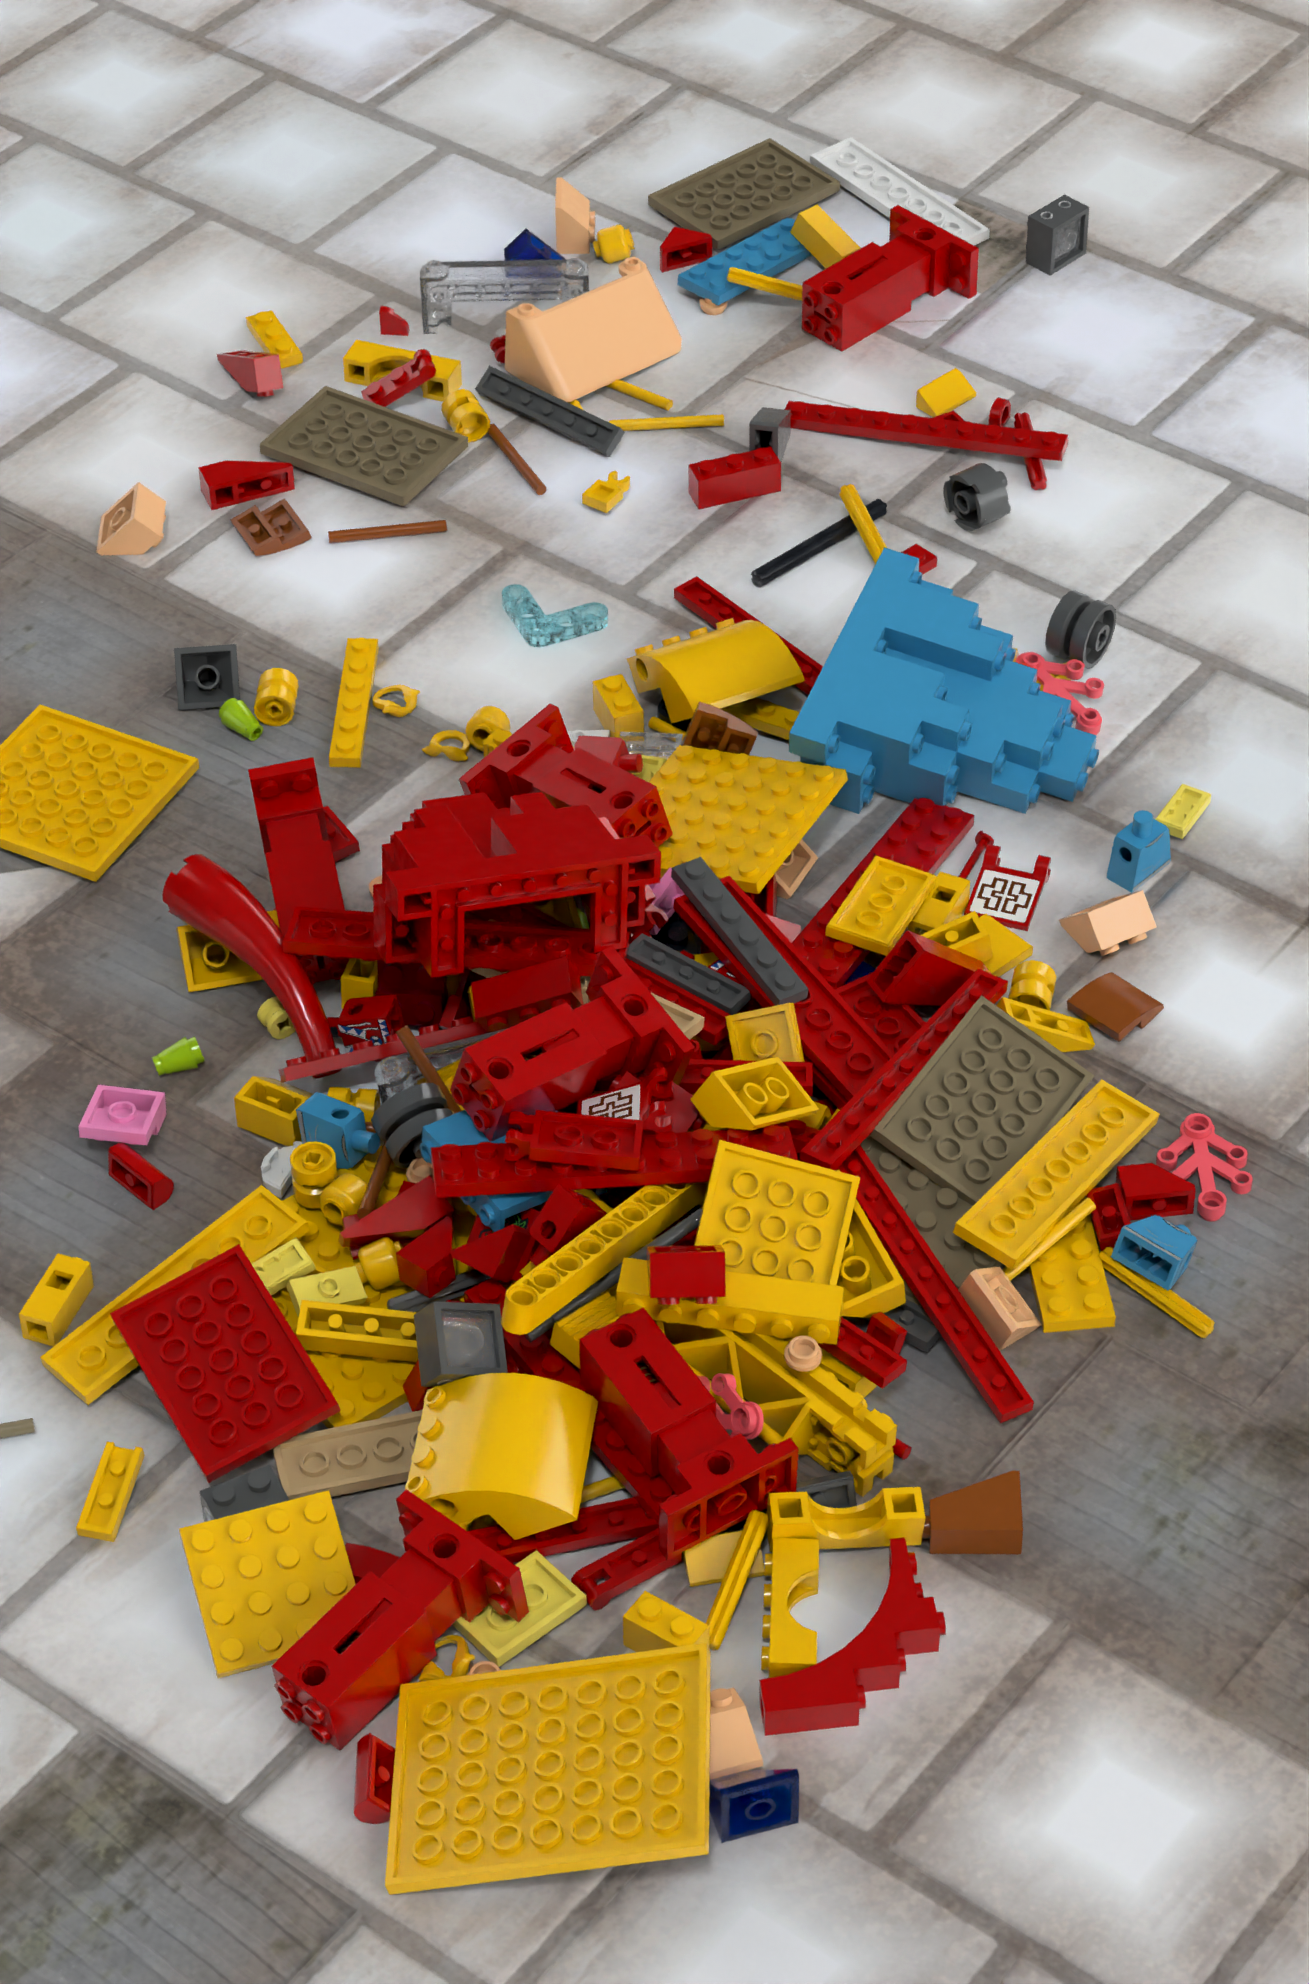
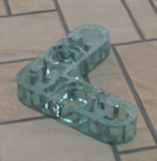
[501,584,608,647]

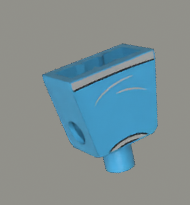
[1107,810,1171,893]
[296,1092,380,1169]
[1111,1215,1197,1290]

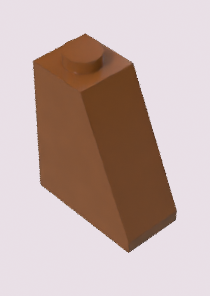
[922,1471,1023,1554]

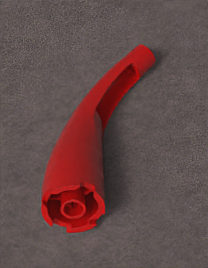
[162,854,342,1079]

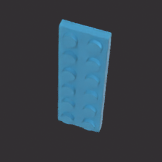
[677,217,812,306]

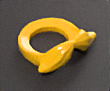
[372,684,420,717]
[422,730,471,762]
[418,1635,475,1681]

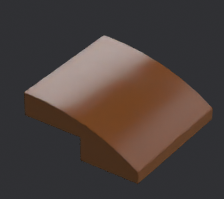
[230,498,312,556]
[681,701,758,755]
[1067,972,1164,1042]

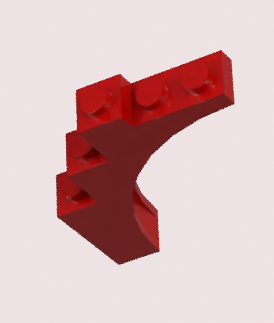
[759,1537,946,1736]

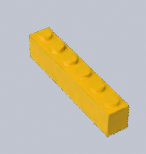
[616,1257,844,1345]

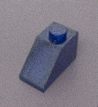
[504,229,568,280]

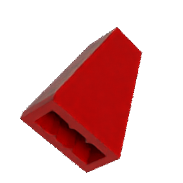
[866,930,992,1006]

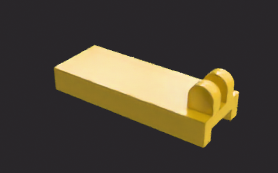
[76,1441,145,1542]

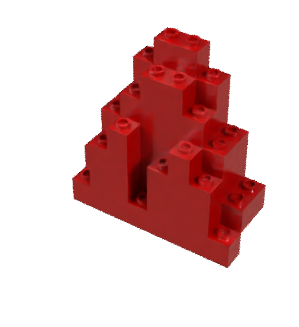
[373,792,661,978]

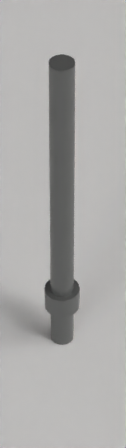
[524,1208,702,1342]

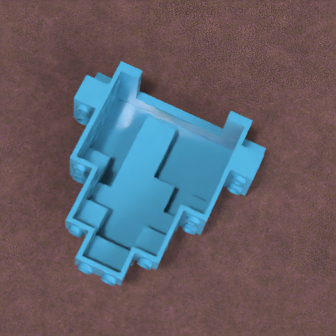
[789,547,1099,814]

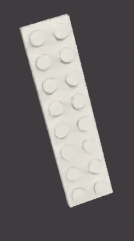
[810,137,990,246]

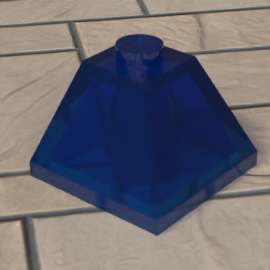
[709,1769,800,1843]

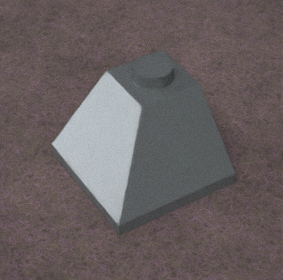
[174,644,240,710]

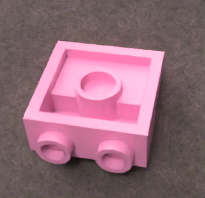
[78,1085,167,1146]

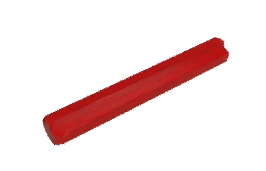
[1014,412,1047,490]

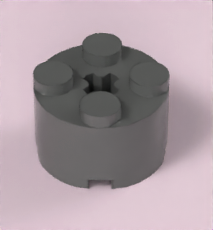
[943,463,1011,531]

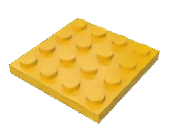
[694,1140,860,1286]
[179,1490,355,1678]

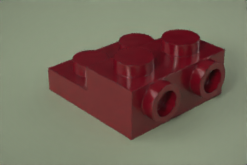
[375,960,448,1028]

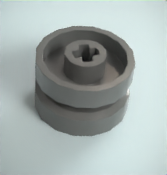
[1045,590,1117,669]
[371,1083,455,1168]

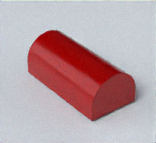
[108,1143,174,1210]
[1086,1183,1131,1251]
[354,1733,395,1824]

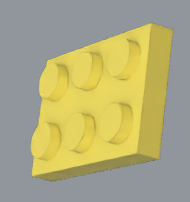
[452,1550,587,1667]

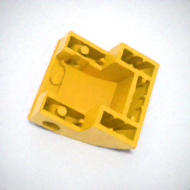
[627,618,805,723]
[405,1373,598,1540]

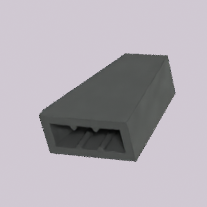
[749,407,791,463]

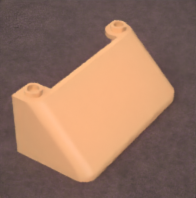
[505,256,682,403]

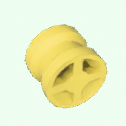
[257,996,295,1039]

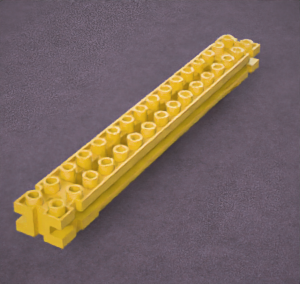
[467,1189,897,1497]

